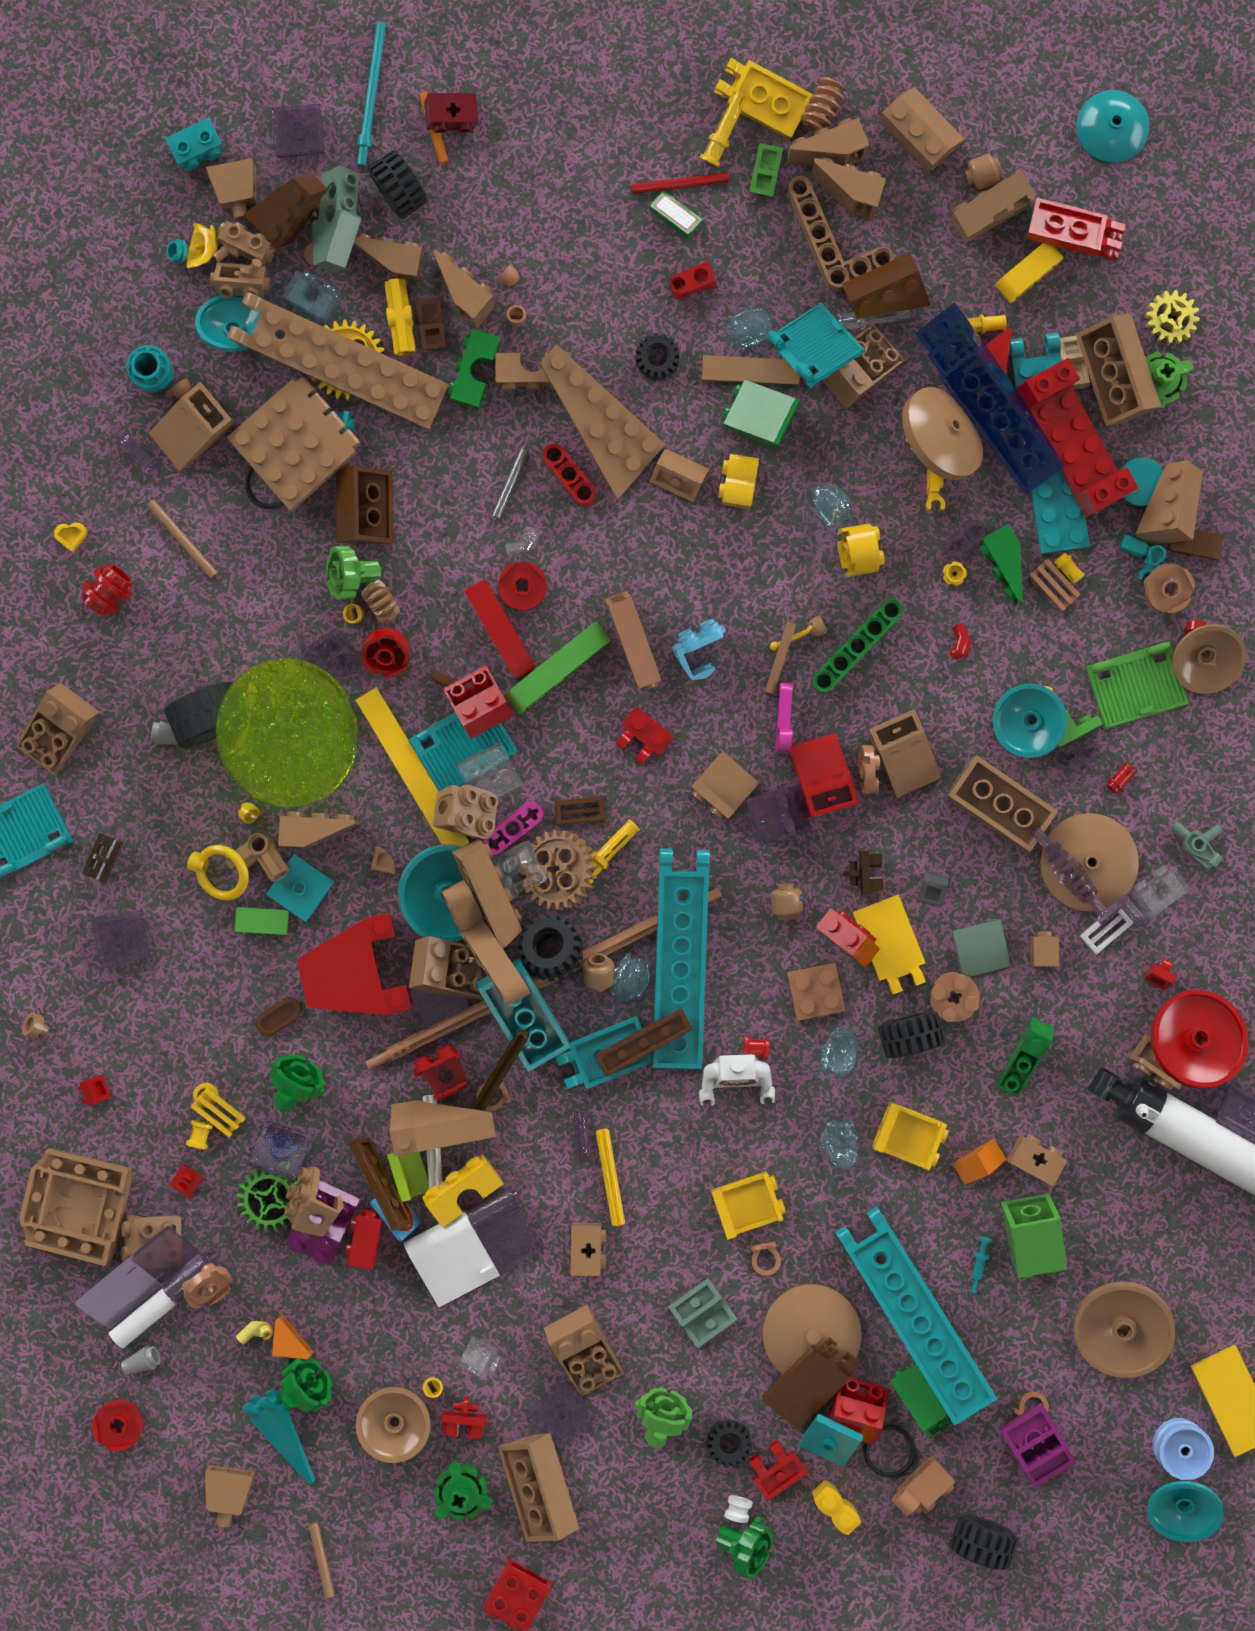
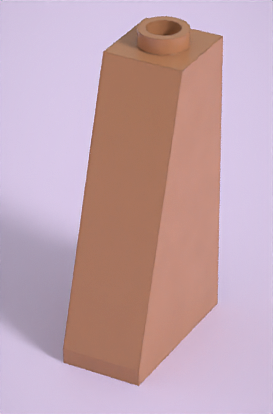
[604,591,661,690]

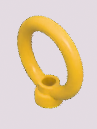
[187,845,249,901]

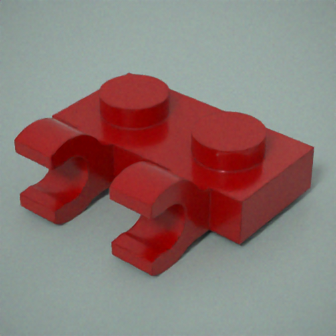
[616,706,674,765]
[749,1439,808,1501]

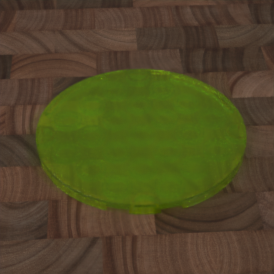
[216,658,358,807]

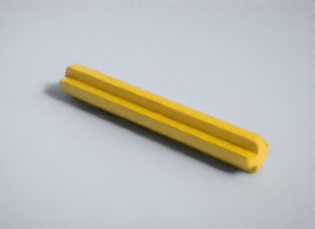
[596,1129,625,1226]

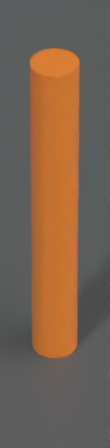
[419,91,449,164]

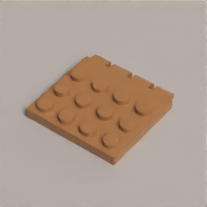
[227,377,361,512]

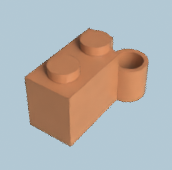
[892,1455,955,1516]

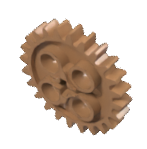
[520,830,597,910]

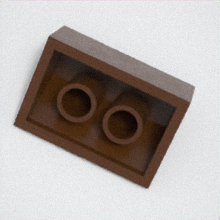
[336,466,393,545]

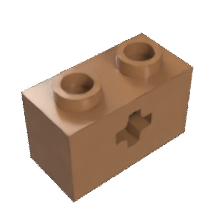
[1006,1134,1067,1187]
[571,1223,606,1276]

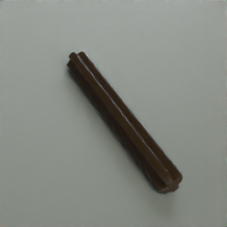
[470,1029,529,1111]

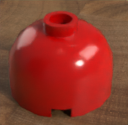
[361,627,410,678]

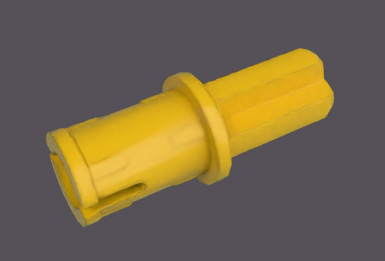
[957,314,1007,334]

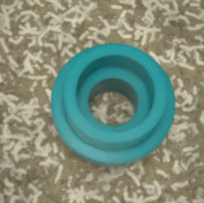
[166,239,188,264]

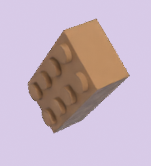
[1076,313,1161,427]
[945,755,1058,852]

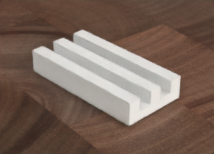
[1080,904,1133,955]

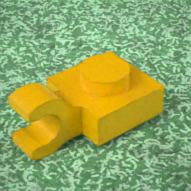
[925,469,945,511]

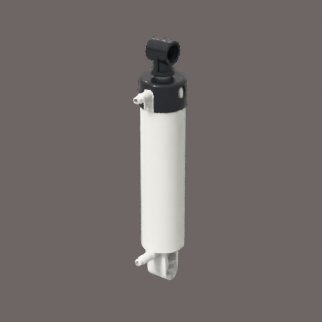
[1088,1067,1255,1195]

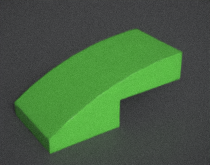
[749,143,783,197]
[234,907,289,935]

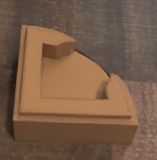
[371,846,396,875]

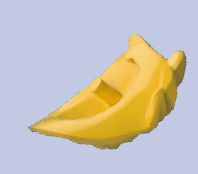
[186,223,218,268]

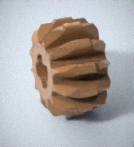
[361,580,400,623]

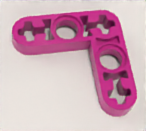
[775,683,793,754]
[475,801,543,855]

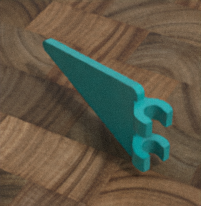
[242,1389,315,1485]

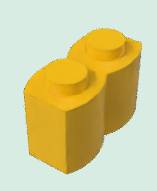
[718,454,759,510]
[812,1480,861,1535]

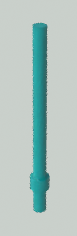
[357,22,386,168]

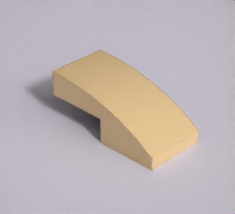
[1060,336,1090,389]

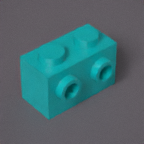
[165,117,226,172]

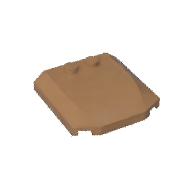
[19,1148,132,1266]

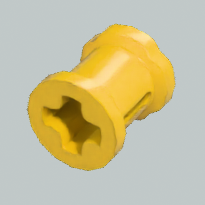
[186,1120,213,1149]

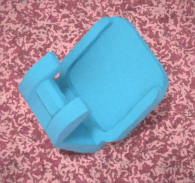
[672,619,726,680]

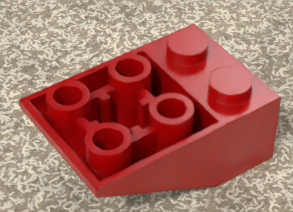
[790,733,859,818]

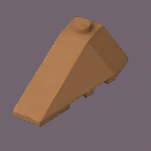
[390,1100,496,1156]

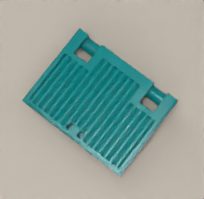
[767,303,866,388]
[408,712,518,791]
[0,783,74,879]

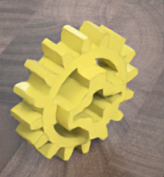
[1145,290,1200,345]

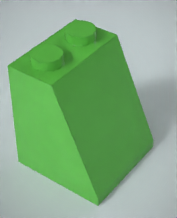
[1001,1193,1067,1278]

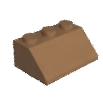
[879,87,965,173]

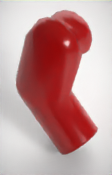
[950,623,971,660]

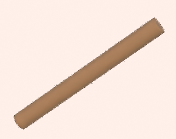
[147,499,218,579]

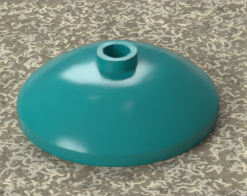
[1076,90,1150,163]
[195,295,261,352]
[993,684,1067,758]
[1147,1481,1224,1542]

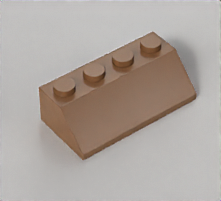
[452,839,522,948]
[497,1433,579,1542]

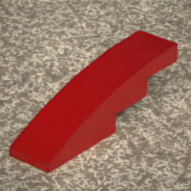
[464,579,536,679]

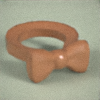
[476,1080,511,1111]
[751,1241,781,1276]
[1013,1391,1049,1416]

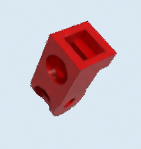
[668,260,718,300]

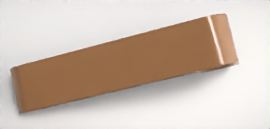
[788,176,894,293]
[441,880,530,1006]

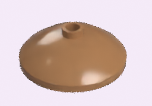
[1172,624,1247,694]
[356,1387,431,1463]

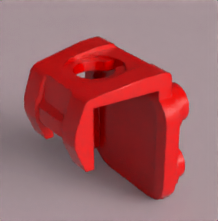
[413,1044,468,1101]

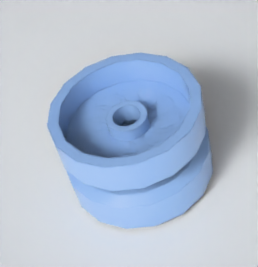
[1152,1418,1214,1480]

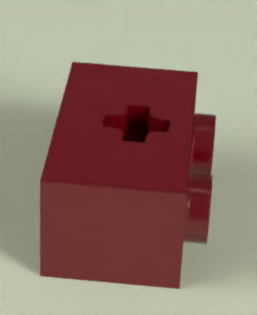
[424,93,478,133]

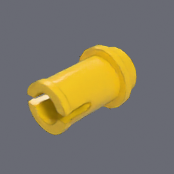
[1054,553,1085,585]

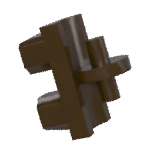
[82,833,123,883]
[843,851,884,895]

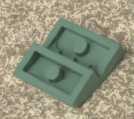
[951,919,1010,977]
[668,1278,738,1349]

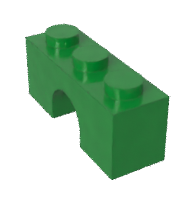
[448,328,502,411]

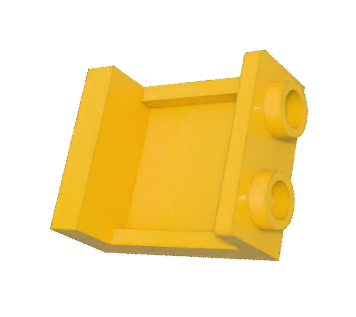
[872,1101,949,1171]
[711,1171,786,1240]

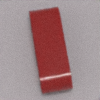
[543,443,595,507]

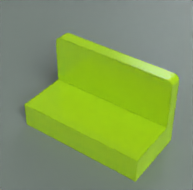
[387,1151,429,1202]

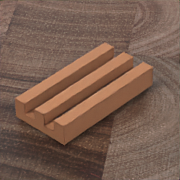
[1029,559,1081,612]

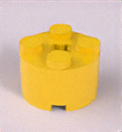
[837,523,885,577]

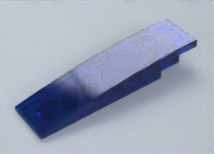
[915,302,1065,495]

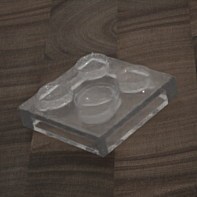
[457,742,523,798]

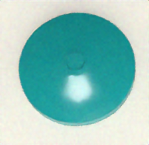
[398,844,464,942]

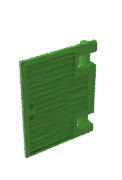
[1086,641,1189,729]

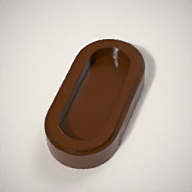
[256,997,302,1036]

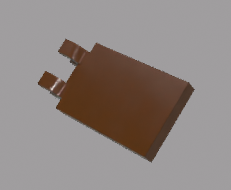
[762,1337,857,1430]

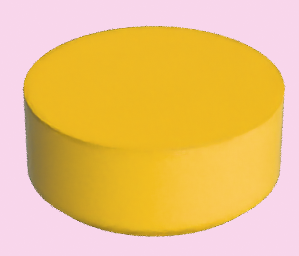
[193,1083,219,1108]

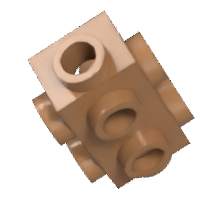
[213,221,276,266]
[210,259,271,299]

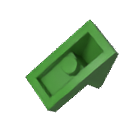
[1056,710,1103,748]

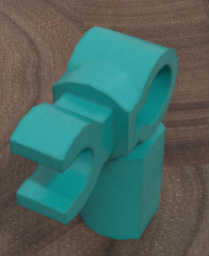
[1118,534,1166,580]

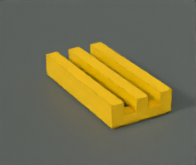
[191,1087,245,1137]

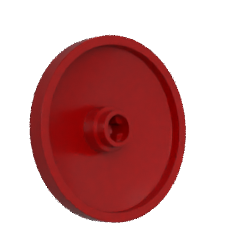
[1150,990,1249,1089]

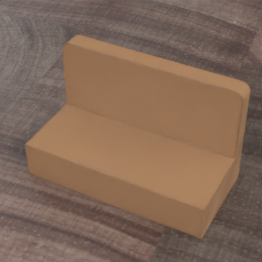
[649,449,709,502]

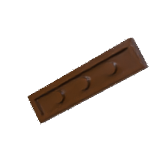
[594,1007,693,1077]
[349,1138,413,1231]

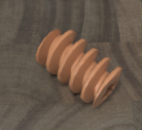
[800,77,846,132]

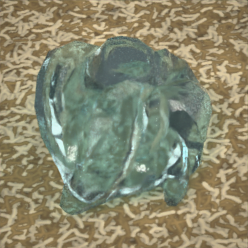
[724,309,773,348]
[812,484,852,531]
[611,953,650,1001]
[820,1027,858,1077]
[821,1117,859,1168]

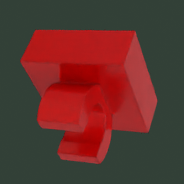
[1143,958,1177,991]
[78,1074,111,1106]
[169,1164,204,1198]

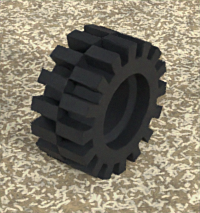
[636,333,680,381]
[707,1419,752,1468]

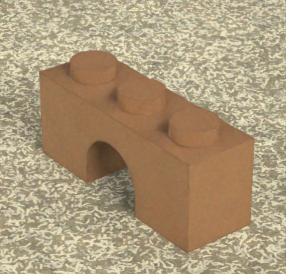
[495,352,569,391]

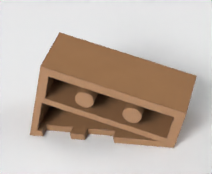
[950,170,1036,243]
[1135,460,1203,545]

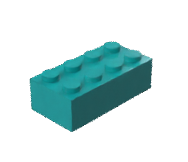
[477,958,571,1072]

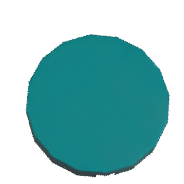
[1120,458,1163,507]

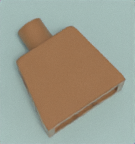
[206,158,257,221]
[205,1465,256,1527]

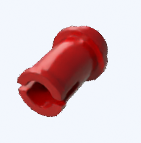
[1106,762,1137,794]

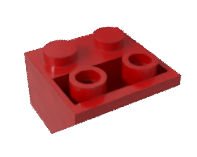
[443,665,514,739]
[829,1377,888,1445]

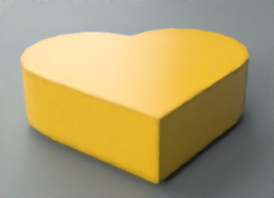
[54,522,87,553]

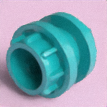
[126,345,174,393]

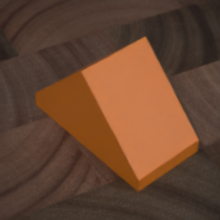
[952,1138,1007,1185]
[272,1314,314,1359]

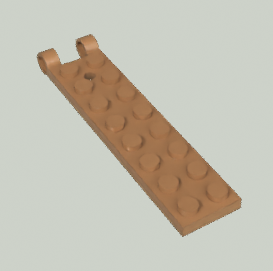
[226,292,449,430]

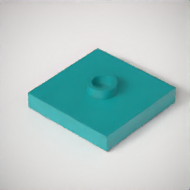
[266,854,335,922]
[798,1414,863,1467]

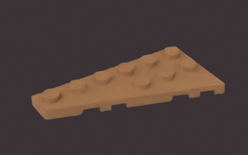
[539,344,665,500]

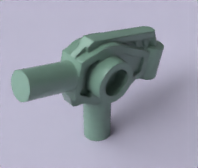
[1171,821,1224,869]

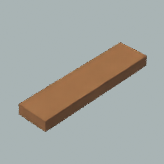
[702,355,800,386]

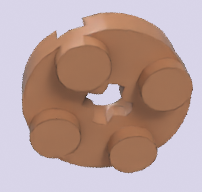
[1144,563,1195,613]
[858,745,880,794]
[930,972,980,1022]
[182,1263,233,1308]

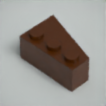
[244,172,327,249]
[842,253,931,319]

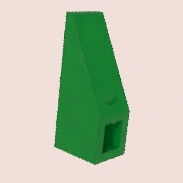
[979,524,1023,605]
[996,1016,1054,1097]

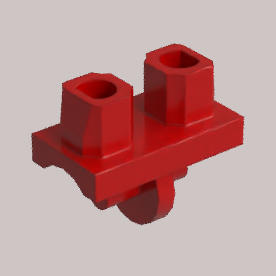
[441,1396,488,1439]

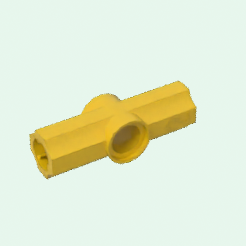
[385,278,416,356]

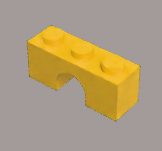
[422,1153,503,1228]

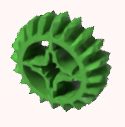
[237,1165,300,1232]

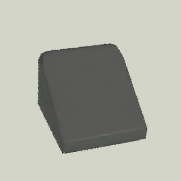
[918,872,948,906]

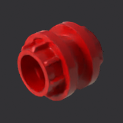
[81,564,133,616]

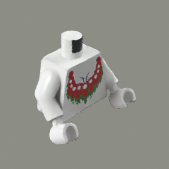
[699,1055,775,1106]

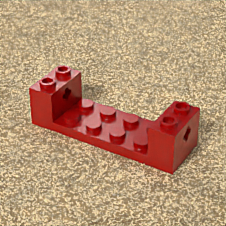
[1016,357,1139,518]

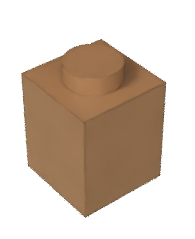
[1030,931,1059,966]

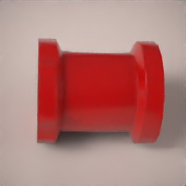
[743,1036,769,1060]

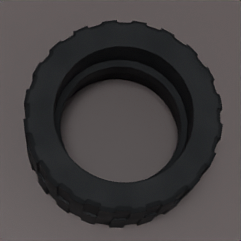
[164,681,248,748]

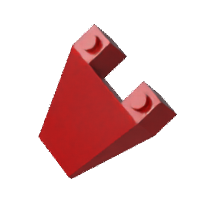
[297,913,412,1015]

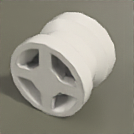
[724,1495,753,1523]

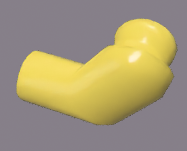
[236,1321,273,1345]

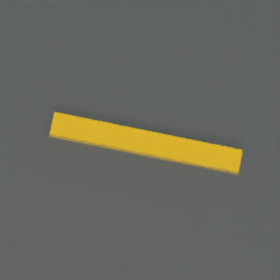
[356,687,470,846]

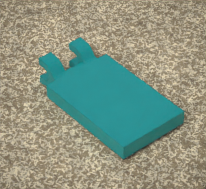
[555,1016,653,1089]

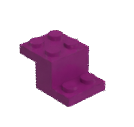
[286,1180,360,1265]
[999,1403,1076,1488]

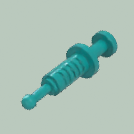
[971,1236,992,1294]

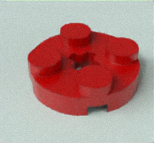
[498,562,547,611]
[92,1399,144,1451]

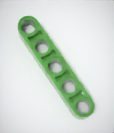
[504,621,612,716]

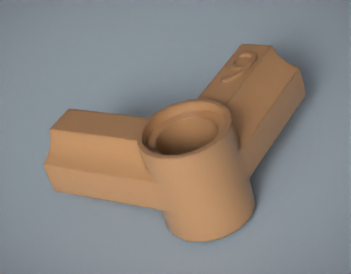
[225,833,290,882]

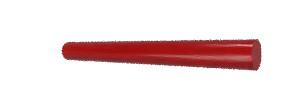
[632,172,729,194]

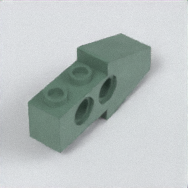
[312,165,361,273]

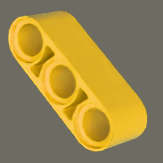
[995,243,1064,304]

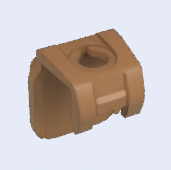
[433,785,498,839]
[284,1166,344,1236]

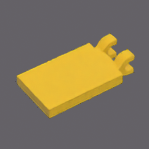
[714,58,813,139]
[852,894,926,994]

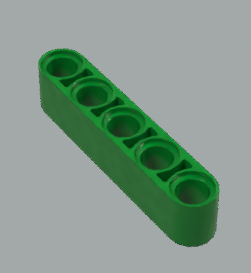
[812,599,903,694]

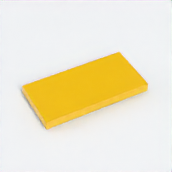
[1190,1345,1255,1457]

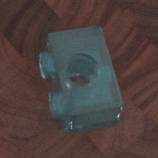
[282,270,341,325]

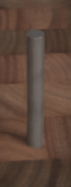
[492,448,529,519]

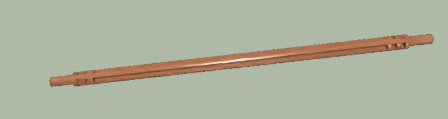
[365,888,722,1070]

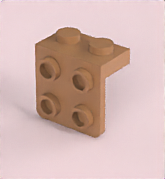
[690,753,758,820]
[1129,1034,1182,1090]
[121,1215,181,1268]

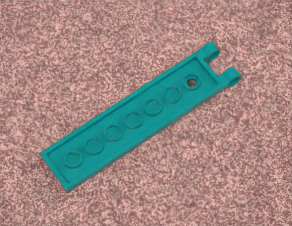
[1009,332,1090,555]
[652,848,710,1069]
[835,1206,997,1426]

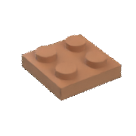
[787,962,846,1021]

